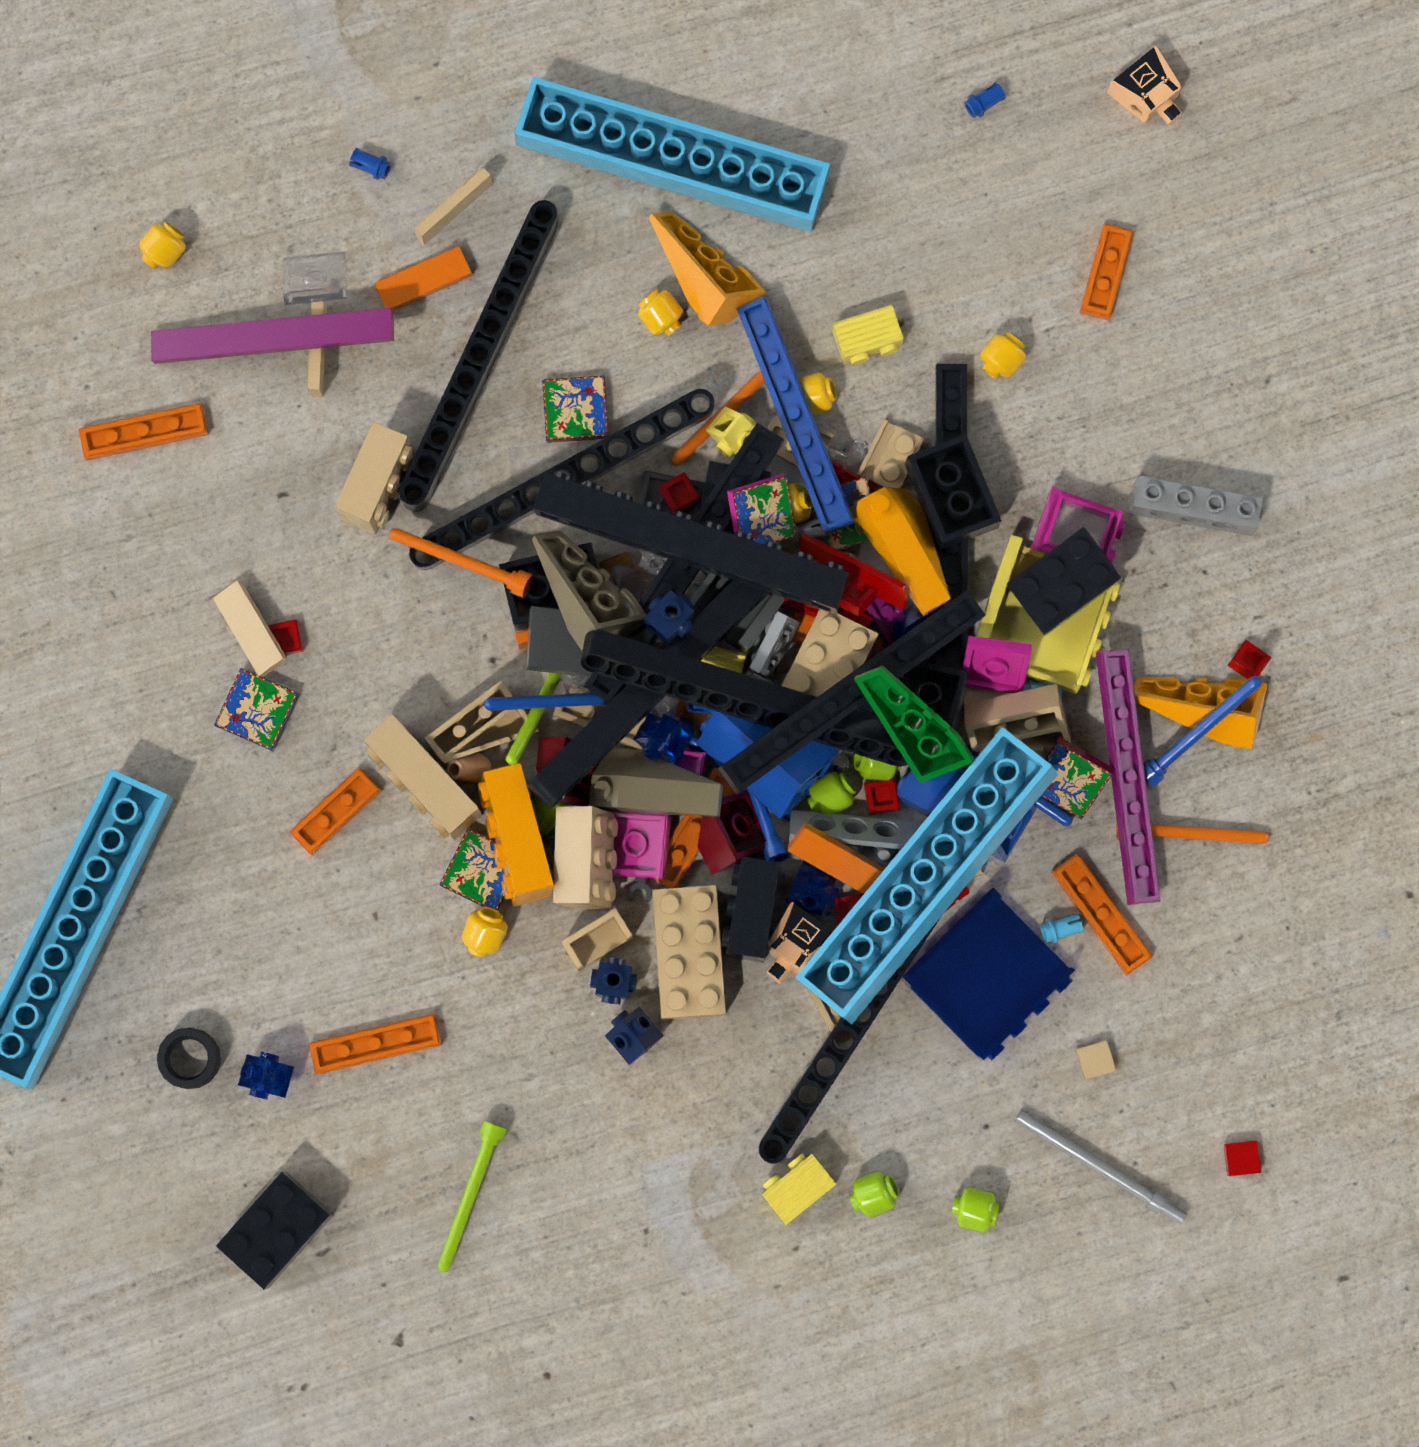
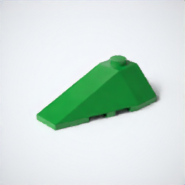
[854,665,975,783]

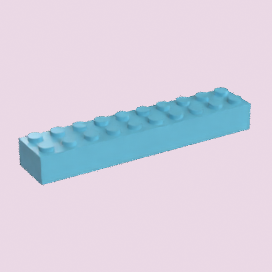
[514,77,830,232]
[795,727,1058,1024]
[0,768,174,1090]

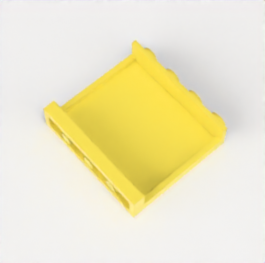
[975,535,1121,694]

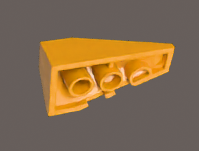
[649,211,766,326]
[854,487,951,616]
[1133,677,1267,749]

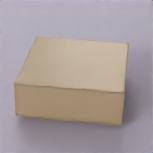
[1075,1040,1116,1081]

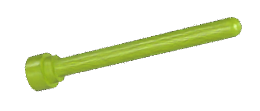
[506,673,563,765]
[438,1120,507,1272]

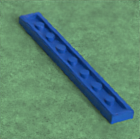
[737,296,855,535]

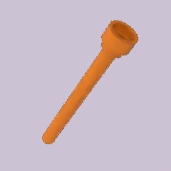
[671,370,765,466]
[389,528,533,598]
[1116,823,1269,844]

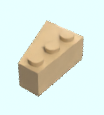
[424,681,539,763]
[964,684,1072,754]

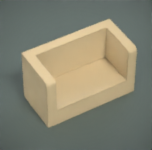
[561,908,633,971]

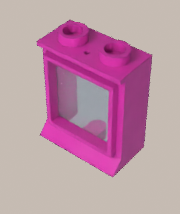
[1030,486,1126,563]

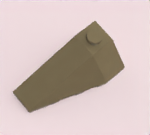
[532,531,647,651]
[589,748,723,817]

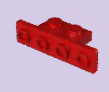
[799,534,907,616]

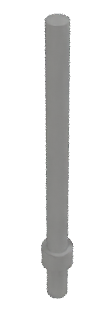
[1015,1110,1188,1225]

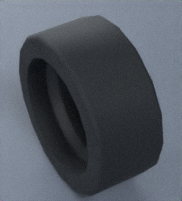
[157,1027,221,1089]

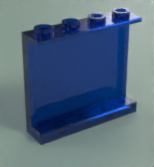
[901,887,1075,1061]

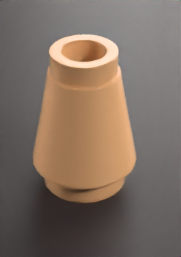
[447,753,492,784]

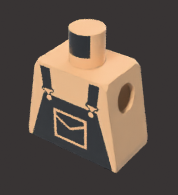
[1107,46,1182,125]
[766,902,833,984]

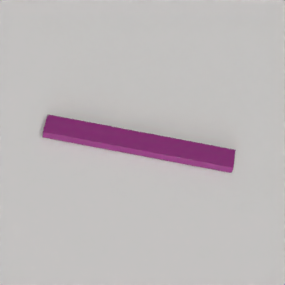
[151,308,395,364]
[1095,649,1161,905]

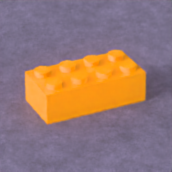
[477,763,554,907]

